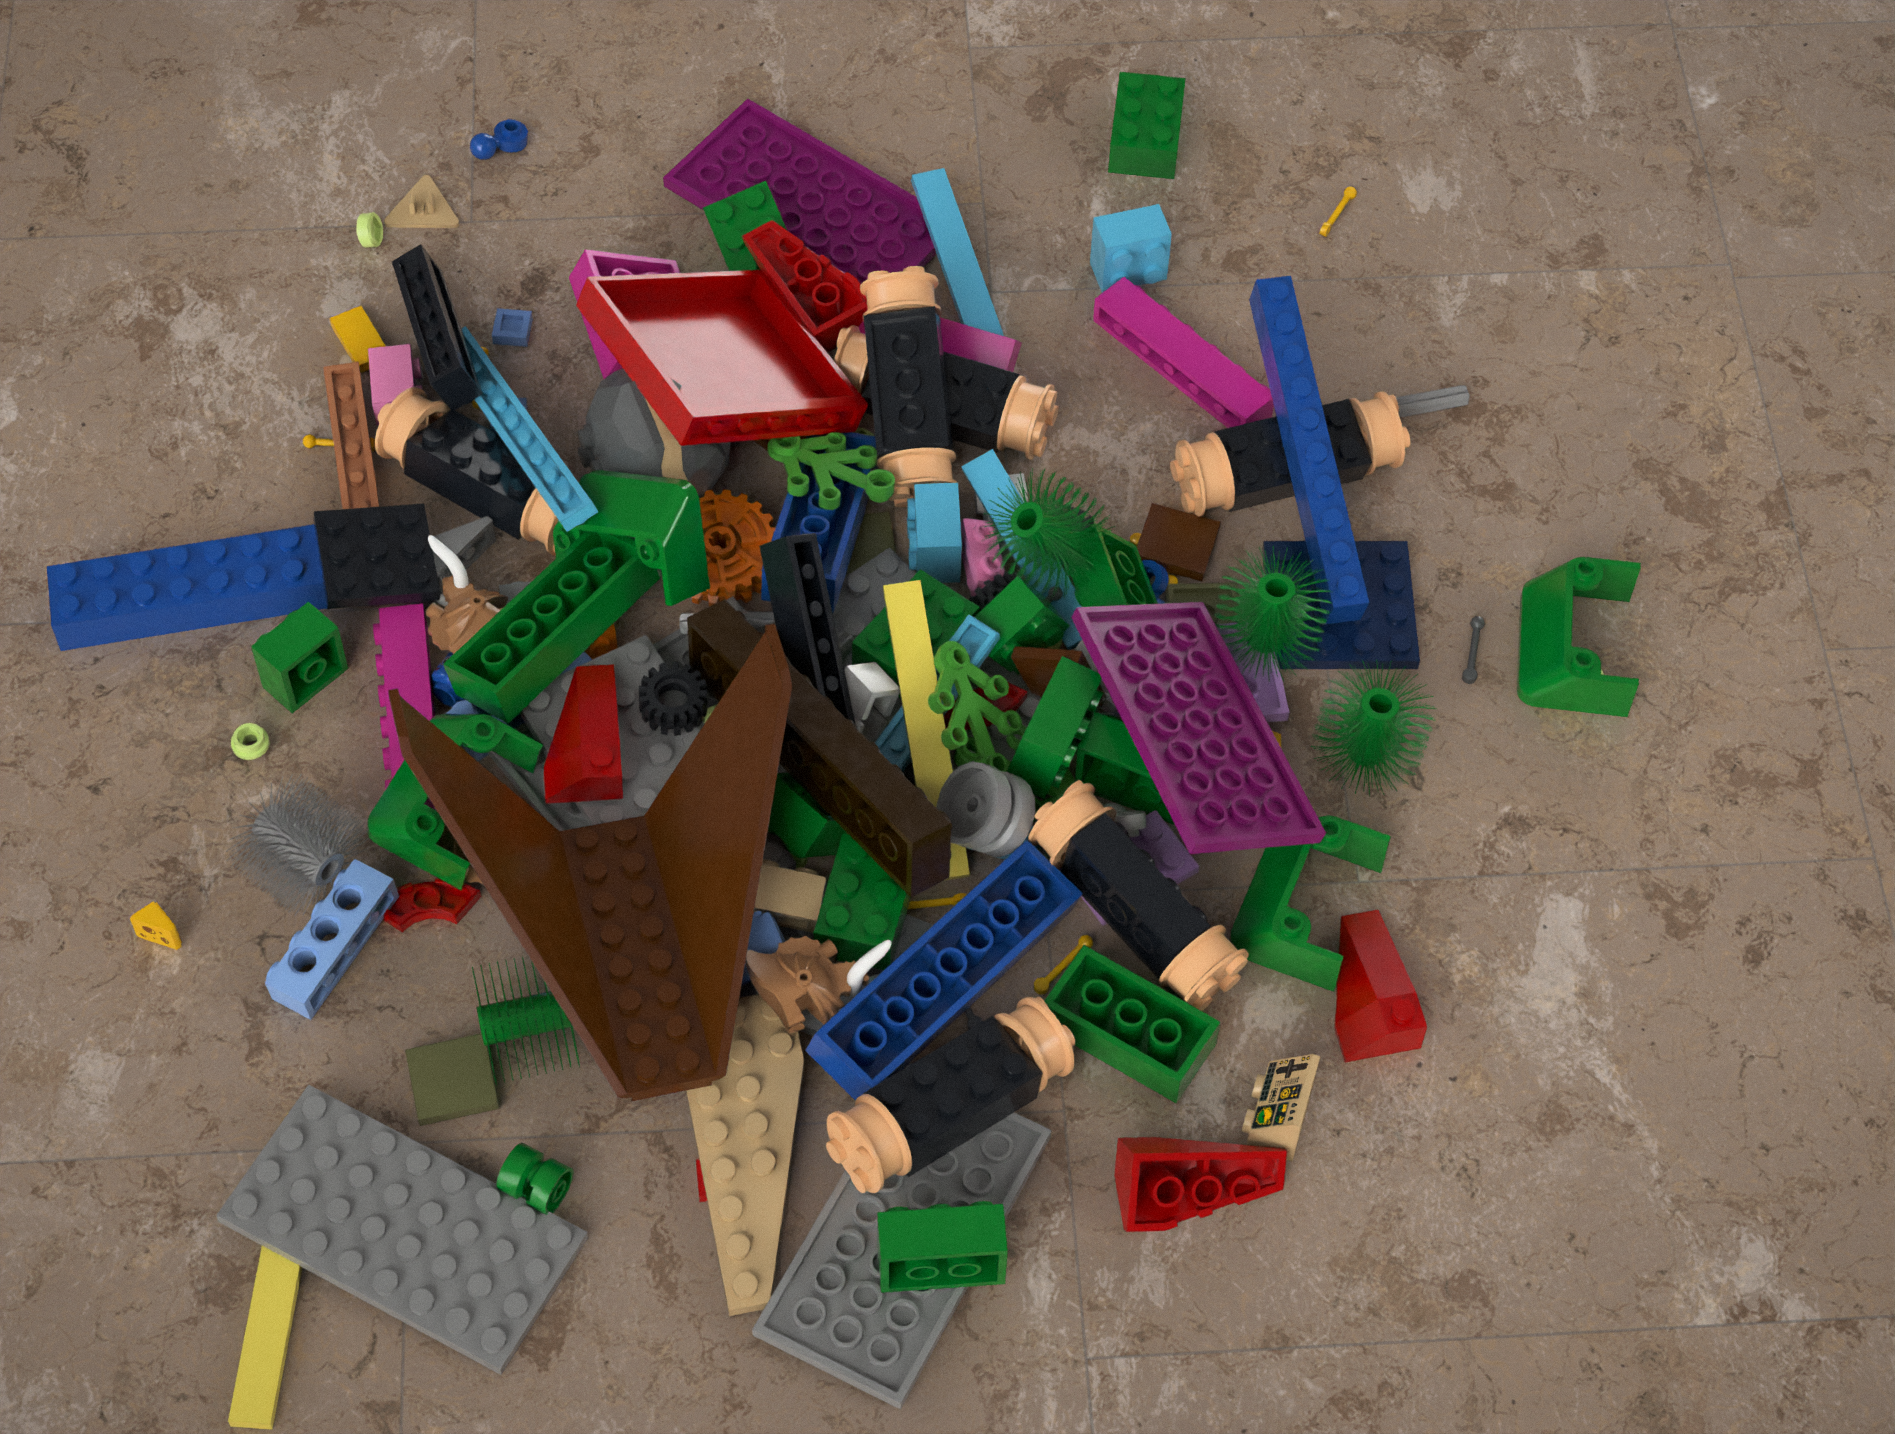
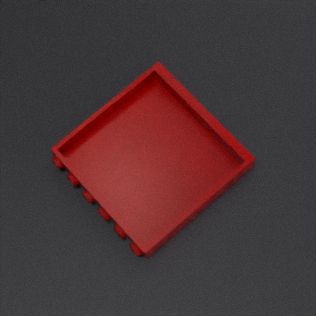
[576,270,868,446]

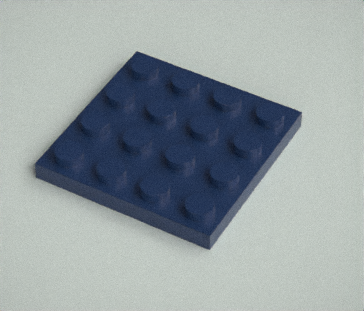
[1262,541,1420,669]

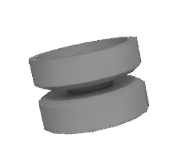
[936,761,1035,857]

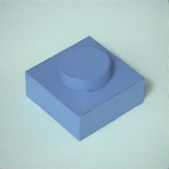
[492,308,533,347]

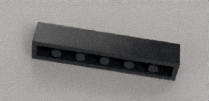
[759,533,856,725]

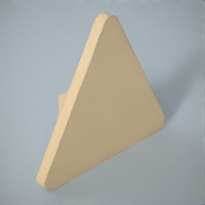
[384,175,459,228]

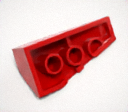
[742,220,867,352]
[544,664,623,804]
[1334,910,1427,1063]
[1114,1137,1287,1232]

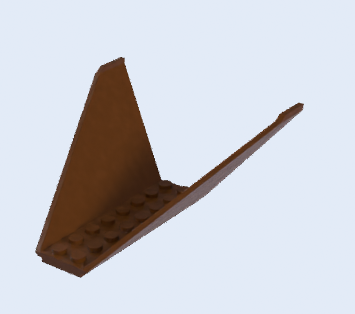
[388,623,792,1101]

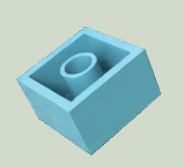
[1090,204,1172,293]
[907,483,962,583]

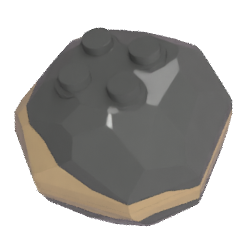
[578,368,731,498]

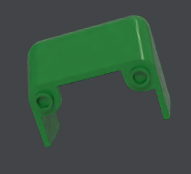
[553,470,710,606]
[1517,557,1641,717]
[367,714,543,891]
[1229,815,1391,992]

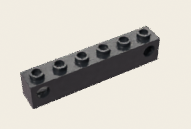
[392,244,483,412]

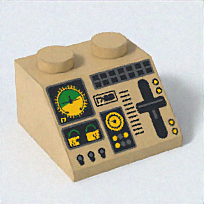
[1242,1054,1320,1162]

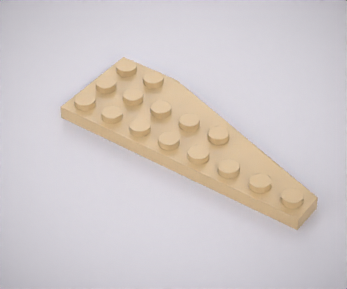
[686,994,804,1316]

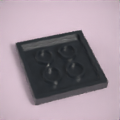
[313,503,440,609]

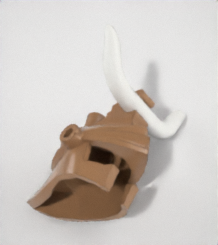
[426,535,508,654]
[745,936,891,1034]

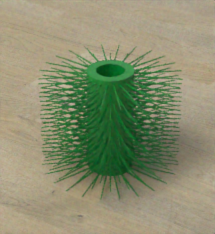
[981,468,1116,598]
[1214,545,1331,682]
[1311,659,1437,797]
[472,956,580,1085]

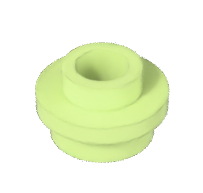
[231,723,270,760]

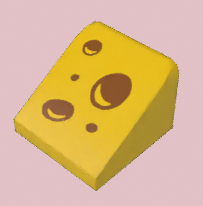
[130,901,182,950]

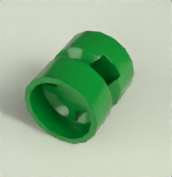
[496,1142,574,1215]

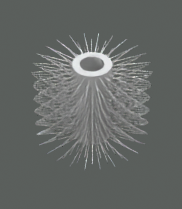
[226,774,369,916]

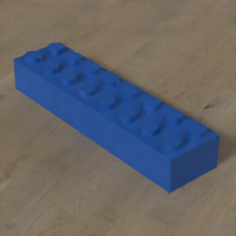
[47,524,327,651]
[805,840,1083,1101]

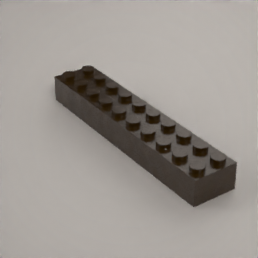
[687,600,953,898]

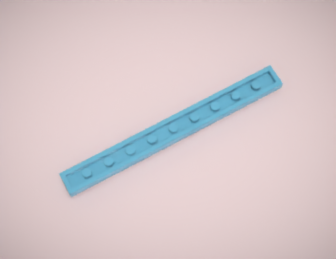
[462,326,598,532]

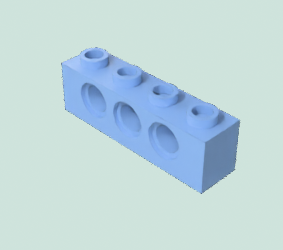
[265,859,399,1020]

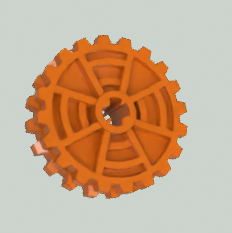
[692,489,775,607]

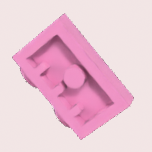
[961,518,1005,596]

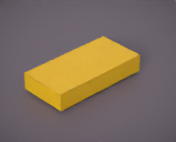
[329,306,386,373]

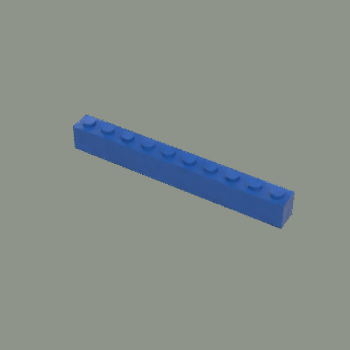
[1249,275,1369,625]

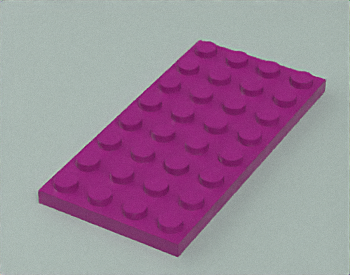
[663,99,936,284]
[1071,602,1326,854]

